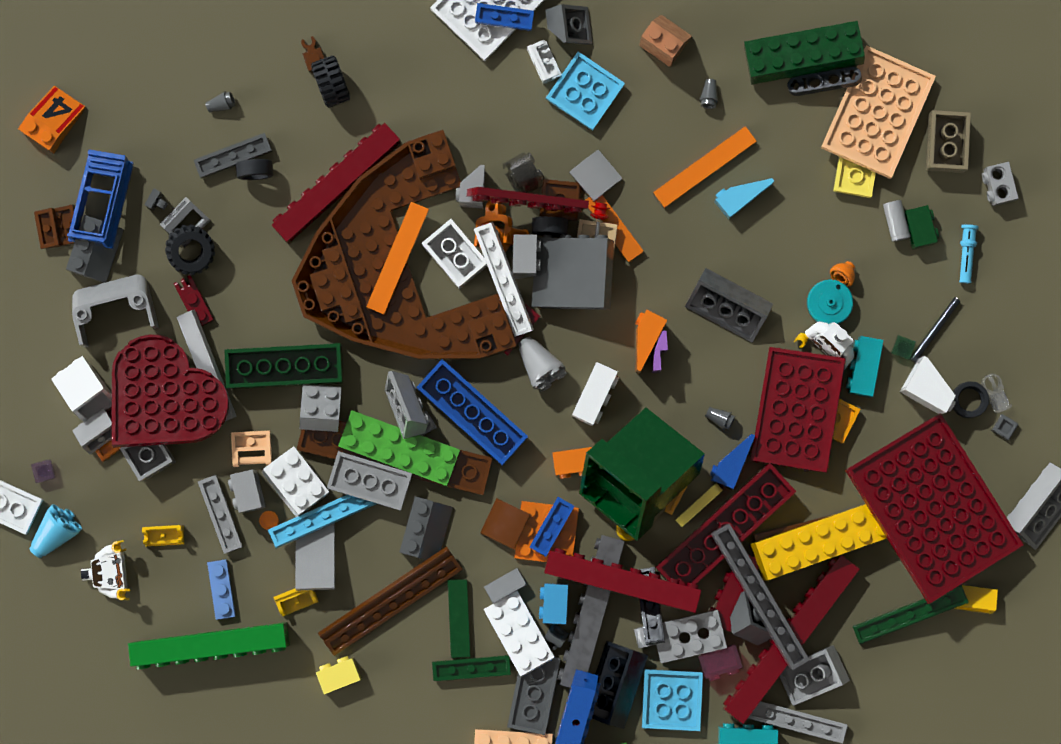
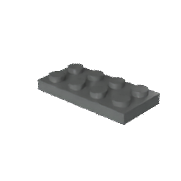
[507,657,560,735]

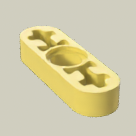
[676,483,723,527]

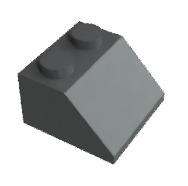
[730,591,771,646]

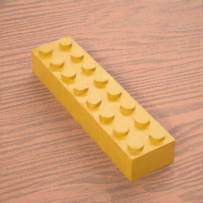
[751,504,887,581]

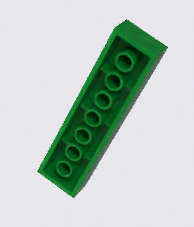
[128,622,290,670]

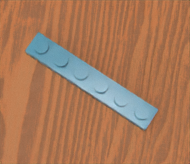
[268,495,377,549]

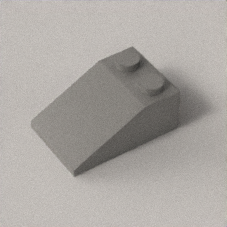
[779,645,850,706]

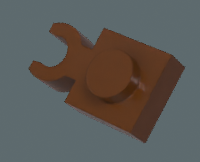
[301,36,324,72]

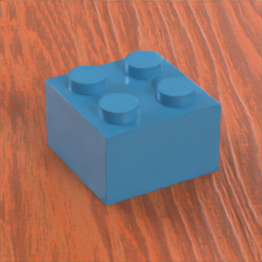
[539,583,568,624]

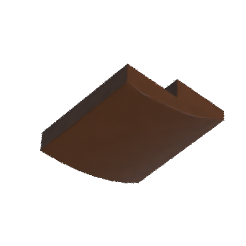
[34,204,75,249]
[480,498,531,549]

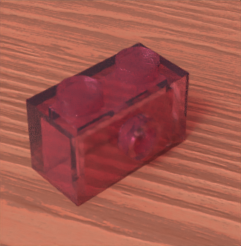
[698,644,743,681]

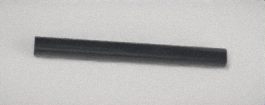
[910,297,961,363]

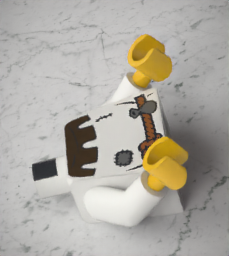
[794,322,854,370]
[81,540,130,600]

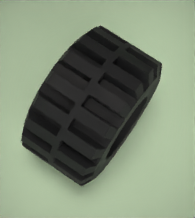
[311,55,350,108]
[165,225,215,275]

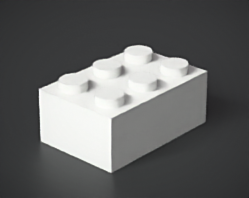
[422,219,488,289]
[572,362,619,426]
[262,446,329,517]

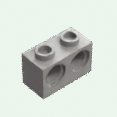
[982,162,1018,206]

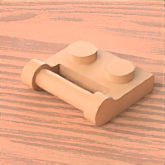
[231,430,272,467]

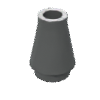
[699,79,718,109]
[206,91,235,113]
[705,407,735,430]

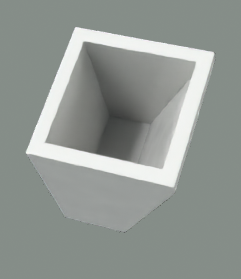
[52,356,112,422]
[900,356,956,414]

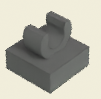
[144,189,168,211]
[544,624,569,650]

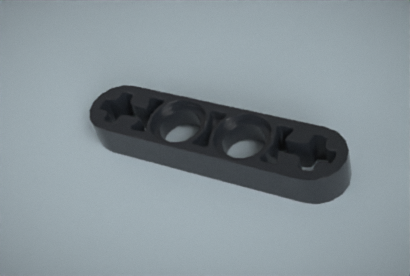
[787,67,862,96]

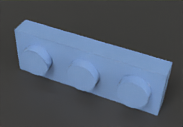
[207,559,236,620]

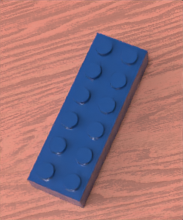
[416,359,528,466]

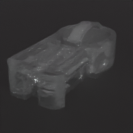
[981,374,1012,413]

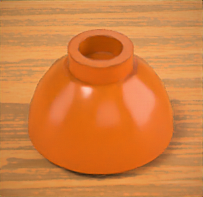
[830,261,855,287]

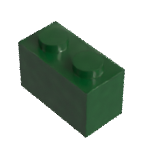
[905,205,939,250]

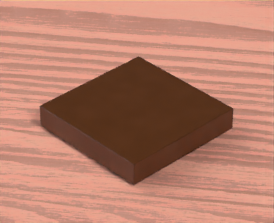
[539,179,581,221]

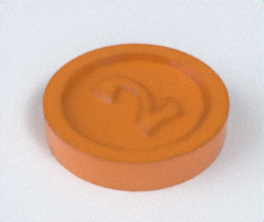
[259,511,279,530]

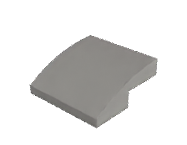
[569,150,623,202]

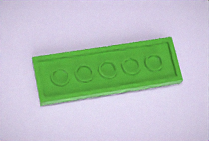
[338,410,460,486]

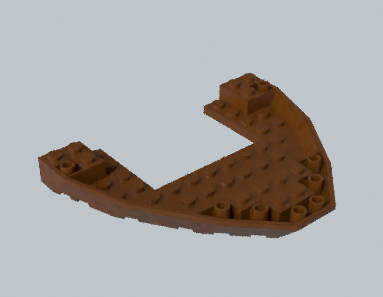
[292,130,517,359]

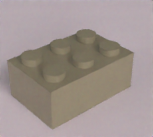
[926,110,971,173]

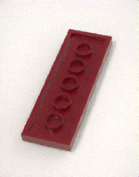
[466,187,589,214]

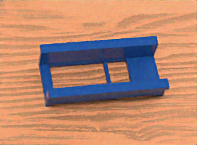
[67,150,134,249]

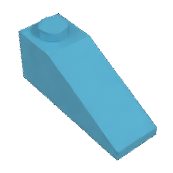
[714,178,774,220]

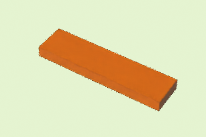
[586,195,644,263]

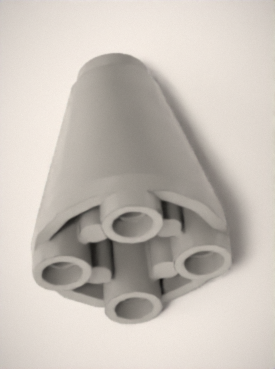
[518,336,567,391]

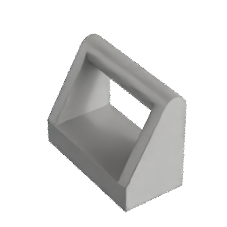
[160,197,211,248]

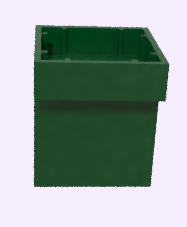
[579,407,705,541]

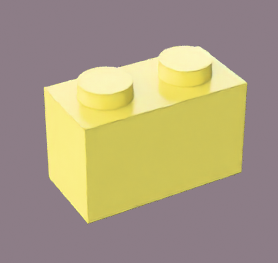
[316,656,362,694]

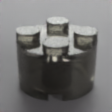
[503,153,545,193]

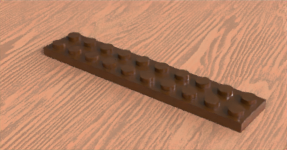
[297,421,492,495]

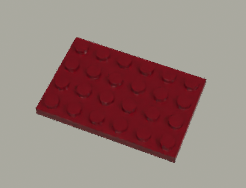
[751,347,846,473]

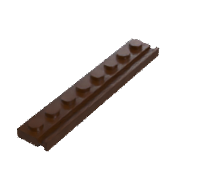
[318,546,463,656]

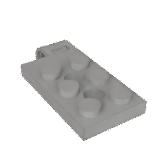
[634,610,727,663]

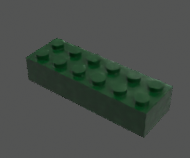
[744,21,865,85]
[224,343,344,389]

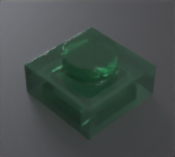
[891,335,916,360]

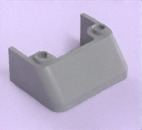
[72,275,159,348]

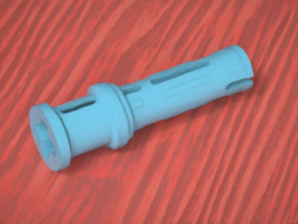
[959,225,979,283]

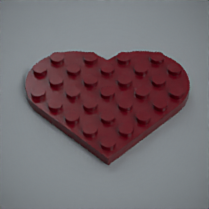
[112,335,229,448]

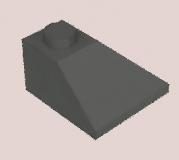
[545,4,592,45]

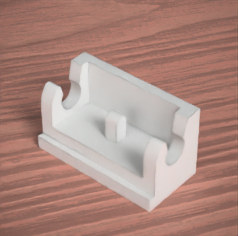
[527,40,562,84]

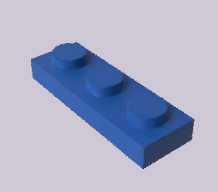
[475,3,534,31]
[530,497,574,556]

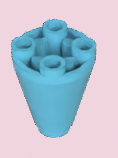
[30,504,82,558]

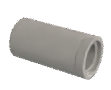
[883,200,911,242]

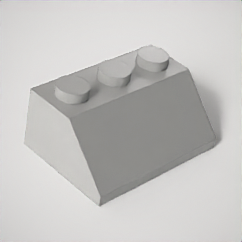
[385,371,429,439]

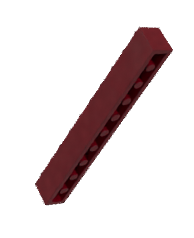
[723,555,860,724]

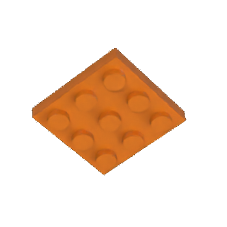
[515,501,579,562]

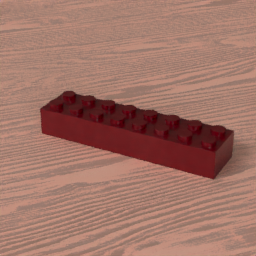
[655,463,796,586]

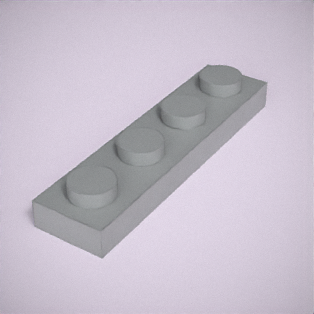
[198,475,243,554]

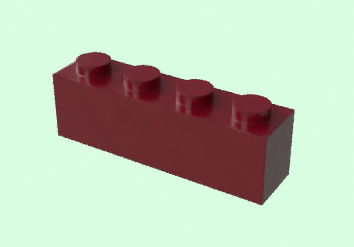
[708,555,759,632]

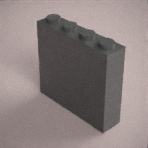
[532,235,614,310]

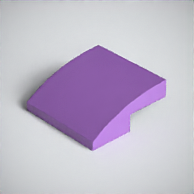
[652,331,668,373]

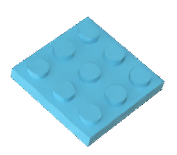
[546,52,625,131]
[642,669,703,731]

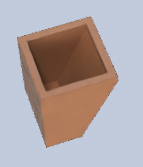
[639,15,692,67]

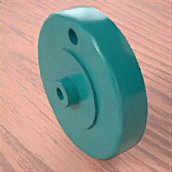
[807,279,853,324]

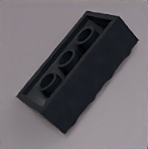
[592,641,648,729]

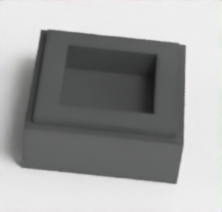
[991,414,1018,440]

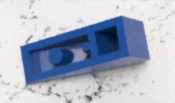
[710,434,755,489]

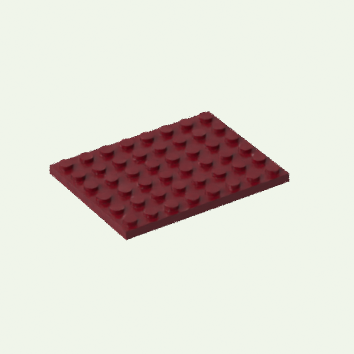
[845,413,1023,604]

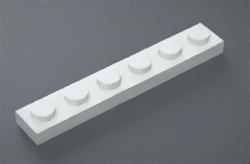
[474,222,534,337]

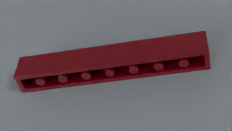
[272,123,401,244]
[544,548,702,613]

